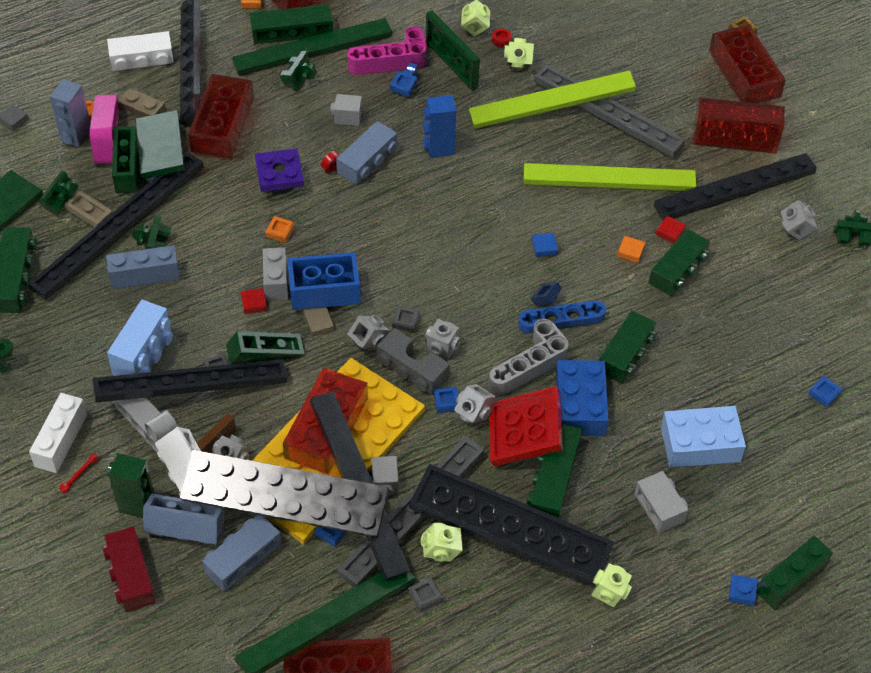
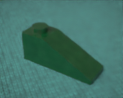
[226,331,304,364]

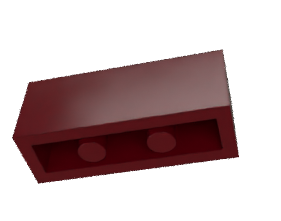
[102,526,156,612]

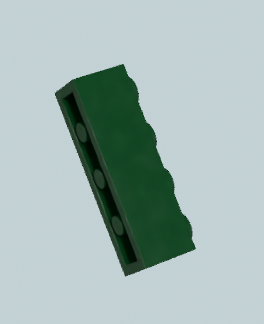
[250,4,333,44]
[0,227,37,313]
[526,424,582,518]

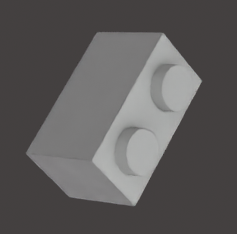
[263,247,288,301]
[634,471,688,533]

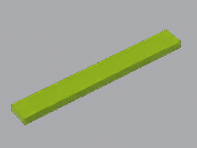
[469,70,636,129]
[523,163,696,191]

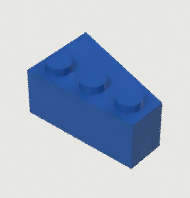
[422,95,456,158]

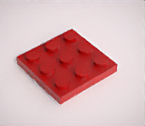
[490,386,563,466]

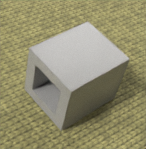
[331,94,362,126]
[372,456,398,496]

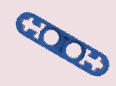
[518,301,606,333]

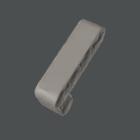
[489,319,568,397]
[111,398,178,452]

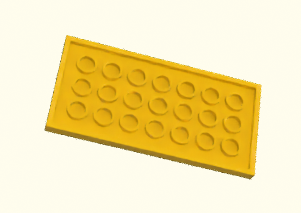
[252,358,425,544]

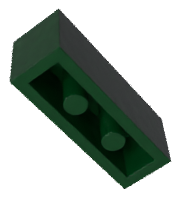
[112,126,138,193]
[649,228,710,296]
[599,310,657,384]
[107,453,155,518]
[756,535,833,610]

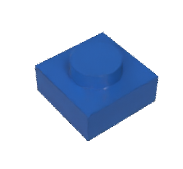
[728,574,758,606]

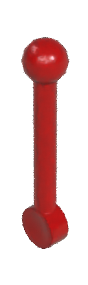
[59,453,98,493]

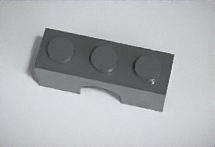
[377,328,450,395]

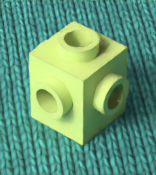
[461,0,490,37]
[504,38,534,68]
[421,523,463,562]
[591,563,632,608]

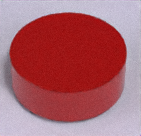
[491,28,512,48]
[321,151,340,173]

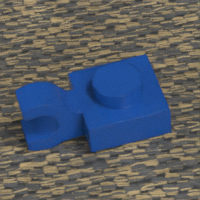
[390,62,418,97]

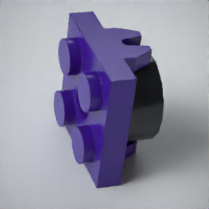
[255,148,304,194]

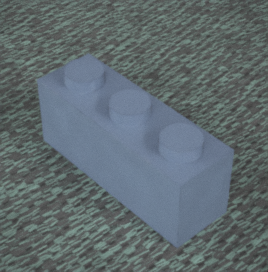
[50,79,91,147]
[336,121,398,185]
[106,245,180,289]
[143,494,224,544]
[202,515,282,592]

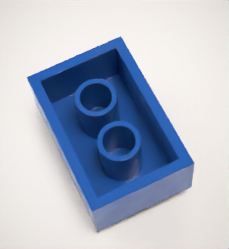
[287,252,361,310]
[555,360,608,436]

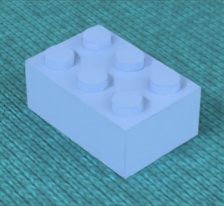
[107,299,173,376]
[661,406,746,468]

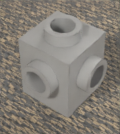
[781,200,818,240]
[347,315,389,349]
[425,319,461,360]
[454,384,496,423]
[212,435,250,460]

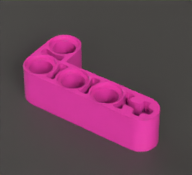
[347,26,426,75]
[90,94,119,165]

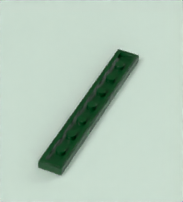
[232,18,392,76]
[235,571,416,673]

